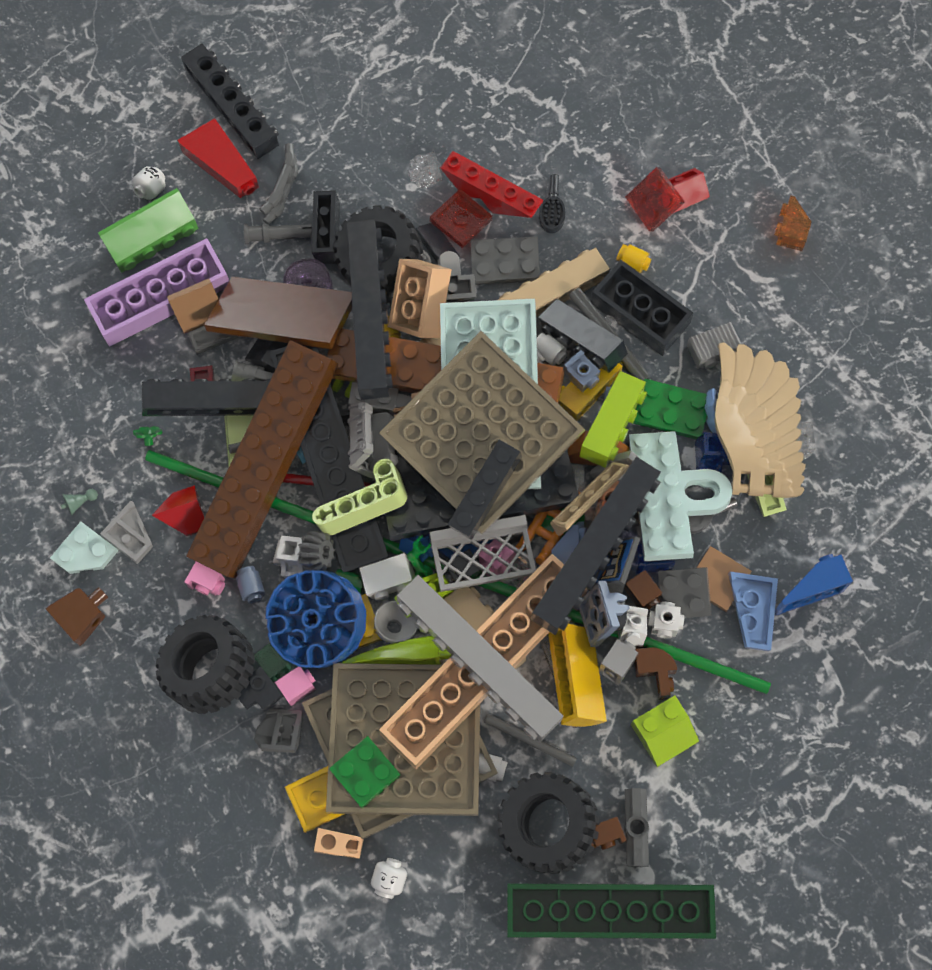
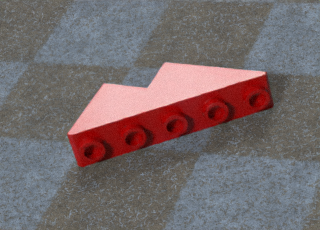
[440,151,543,218]

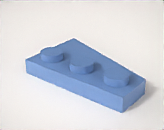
[728,572,778,651]

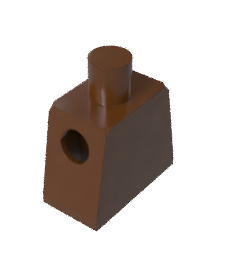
[45,587,109,646]

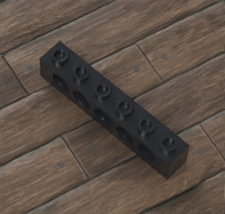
[181,43,279,159]

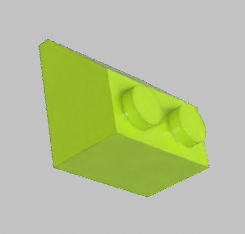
[631,695,699,767]

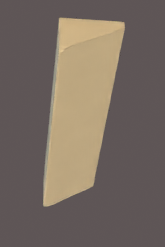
[550,462,630,536]

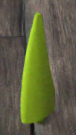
[342,636,452,665]

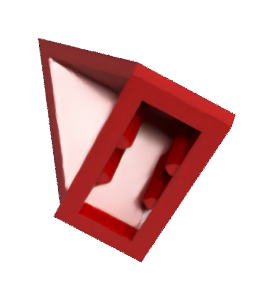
[152,485,205,536]

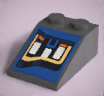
[593,537,640,594]

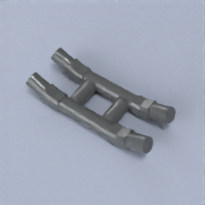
[259,143,298,225]

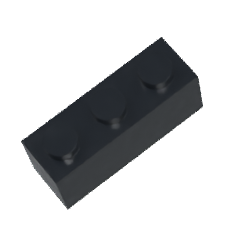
[312,190,340,264]

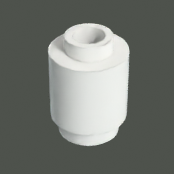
[537,333,567,366]
[479,753,508,782]

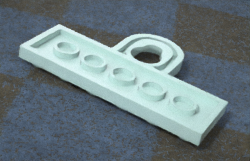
[628,431,732,561]

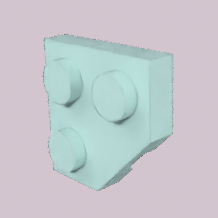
[50,521,119,574]

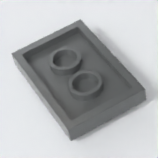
[470,237,540,285]

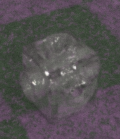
[407,151,443,189]

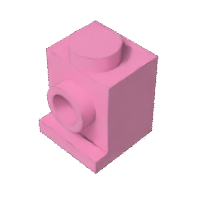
[185,562,225,596]

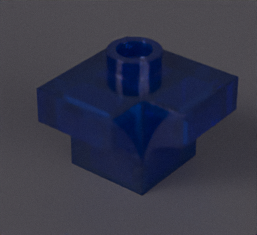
[695,432,730,473]

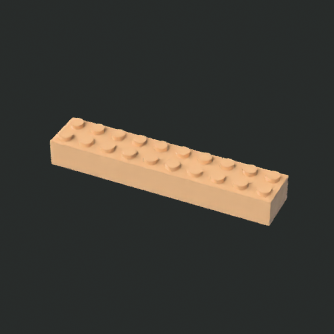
[379,554,587,770]

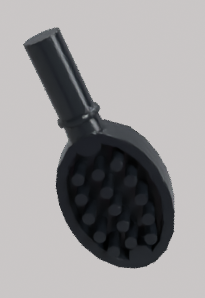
[539,174,565,233]

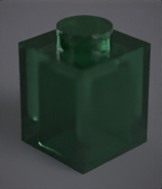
[254,643,293,682]

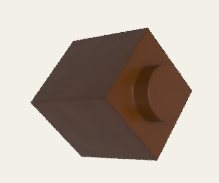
[624,570,662,611]

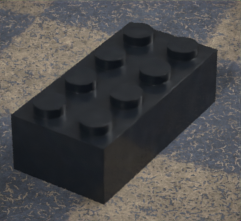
[591,259,693,356]

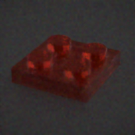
[625,167,685,232]
[429,189,493,248]

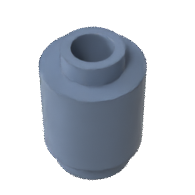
[236,566,265,604]

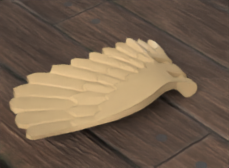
[714,342,806,498]

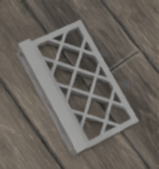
[429,515,536,592]

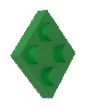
[329,736,401,809]

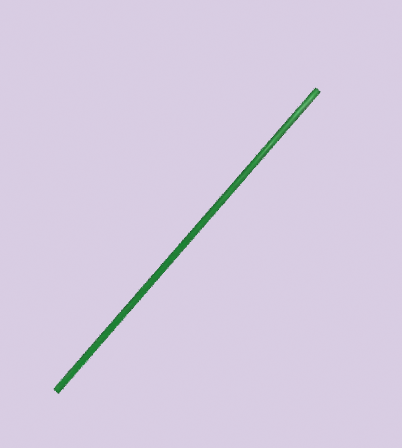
[145,450,771,694]

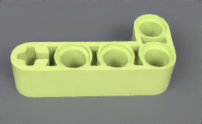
[312,459,407,535]

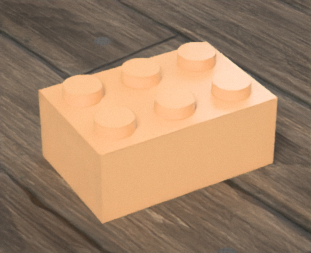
[388,259,452,338]

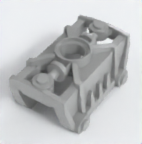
[348,401,398,479]

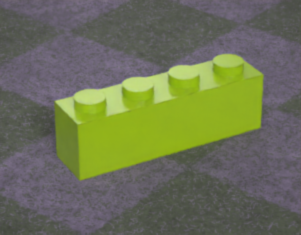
[580,371,647,468]

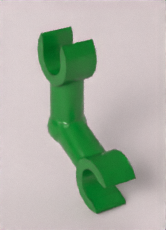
[407,535,433,578]

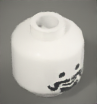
[132,166,166,200]

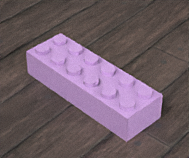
[84,238,229,347]

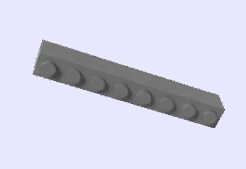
[397,575,563,742]

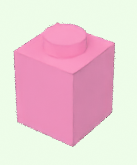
[275,667,316,706]

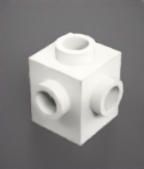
[648,602,684,638]

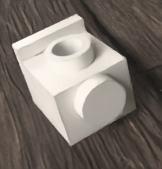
[618,606,648,647]

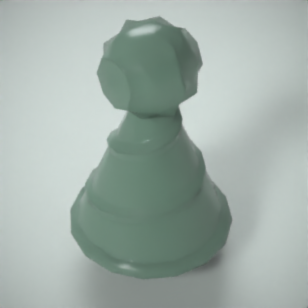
[60,488,98,515]

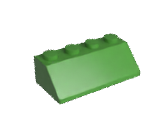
[98,188,199,273]

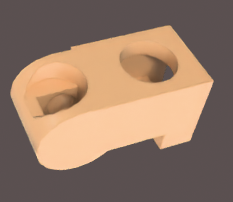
[314,828,363,859]

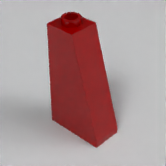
[177,118,259,198]

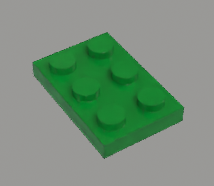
[633,379,707,440]

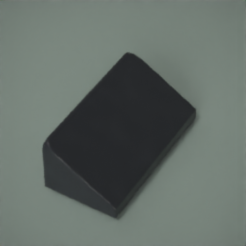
[416,222,460,263]

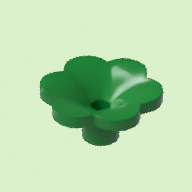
[133,426,163,446]

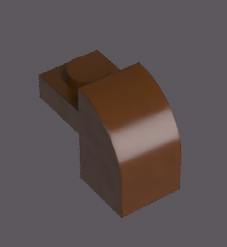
[634,648,677,700]

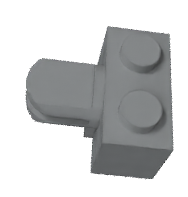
[438,251,477,303]

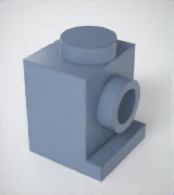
[563,350,600,392]

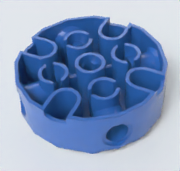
[265,570,366,668]

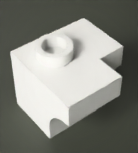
[273,535,306,578]

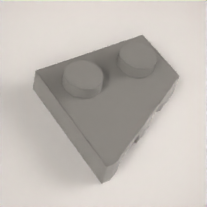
[100,501,153,564]

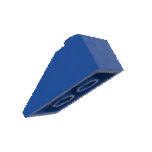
[775,554,853,616]

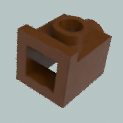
[591,817,627,851]

